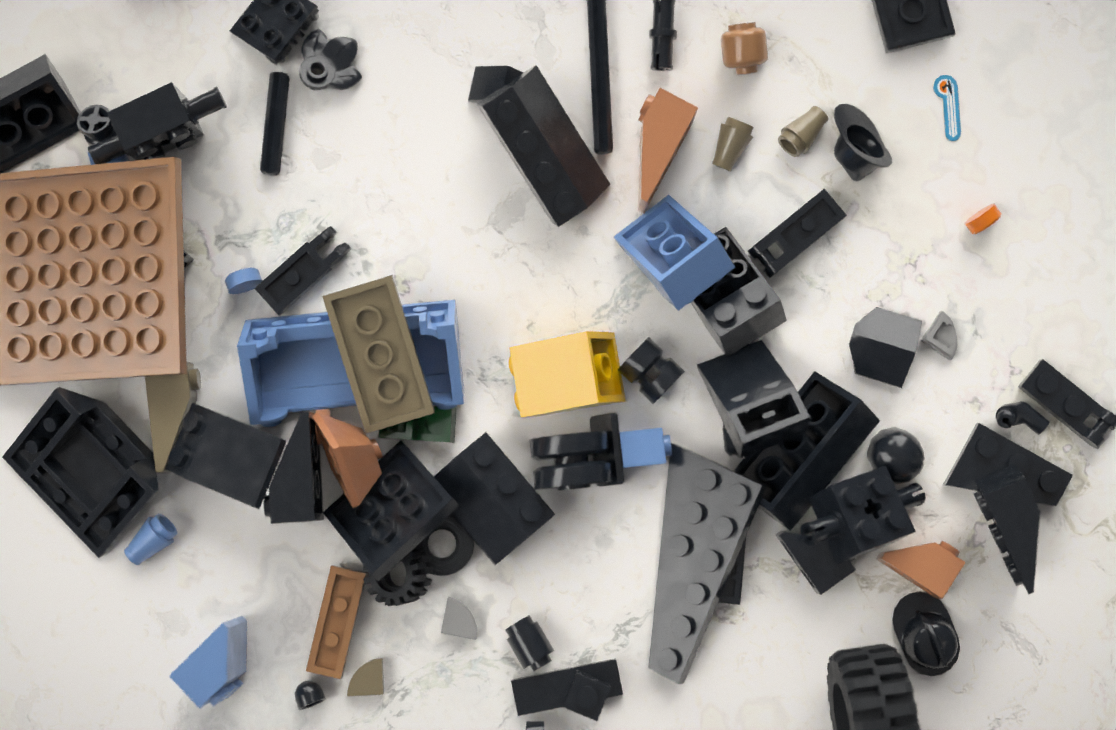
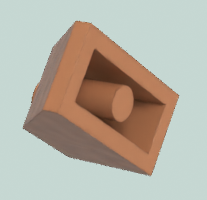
[876,541,966,599]

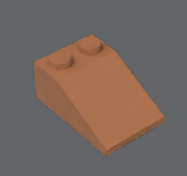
[638,88,698,213]

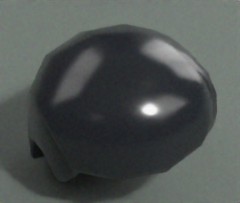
[867,427,925,484]

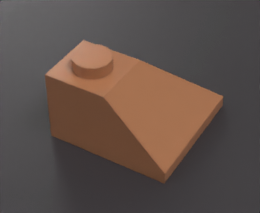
[312,413,383,507]

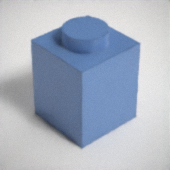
[619,428,672,468]

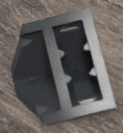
[849,307,922,388]

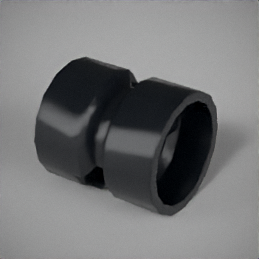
[618,337,685,404]

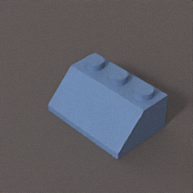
[169,616,247,708]

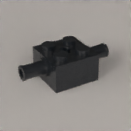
[88,82,227,164]
[800,465,926,564]

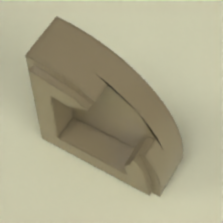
[347,658,384,696]

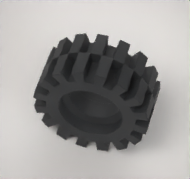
[363,545,433,606]

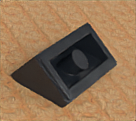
[589,412,625,487]

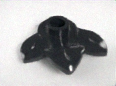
[299,29,362,90]

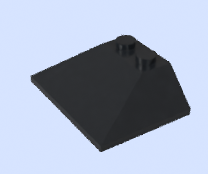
[2,387,159,558]

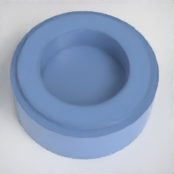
[225,267,262,294]

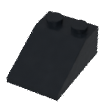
[166,403,287,509]
[263,411,324,524]

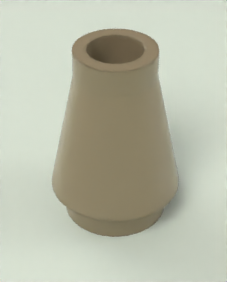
[778,106,828,157]
[712,117,754,172]

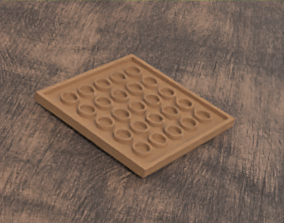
[0,157,187,386]

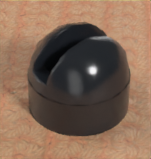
[295,681,326,710]

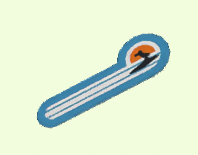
[933,75,961,141]

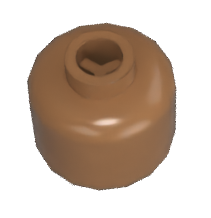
[721,22,768,75]

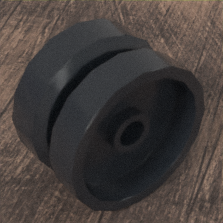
[529,431,613,491]

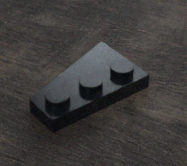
[943,423,1073,506]

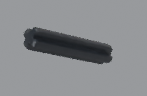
[260,72,290,175]

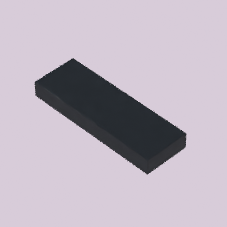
[511,658,623,716]

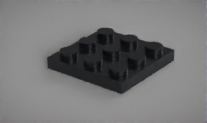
[323,440,460,581]

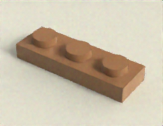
[306,565,367,679]

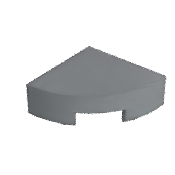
[920,311,957,360]
[441,597,477,640]

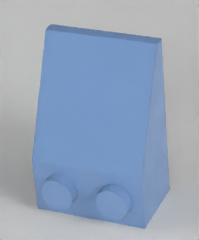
[614,195,735,311]

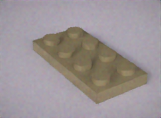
[322,275,435,434]

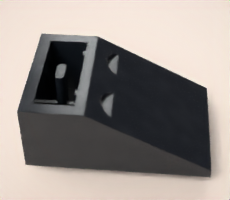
[691,227,787,357]
[697,340,810,459]
[973,464,1040,594]

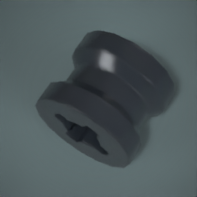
[77,105,116,146]

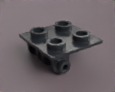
[229,0,319,66]

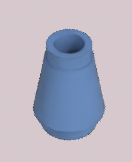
[124,513,178,565]

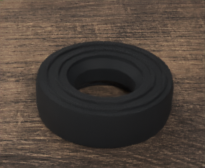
[417,514,474,576]

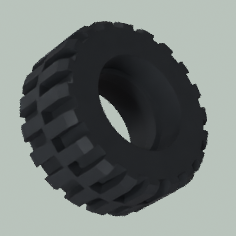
[827,644,920,730]

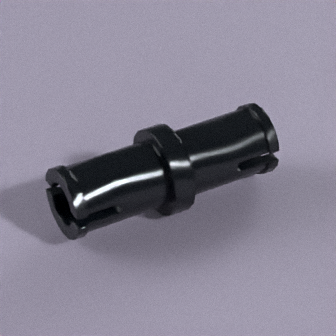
[649,0,677,71]

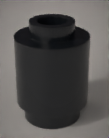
[505,615,554,672]

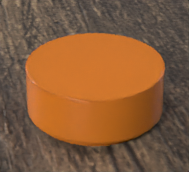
[965,203,1001,234]

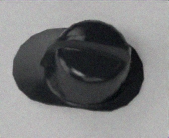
[834,104,892,181]
[892,592,960,676]

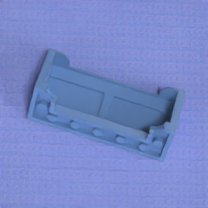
[237,299,464,427]

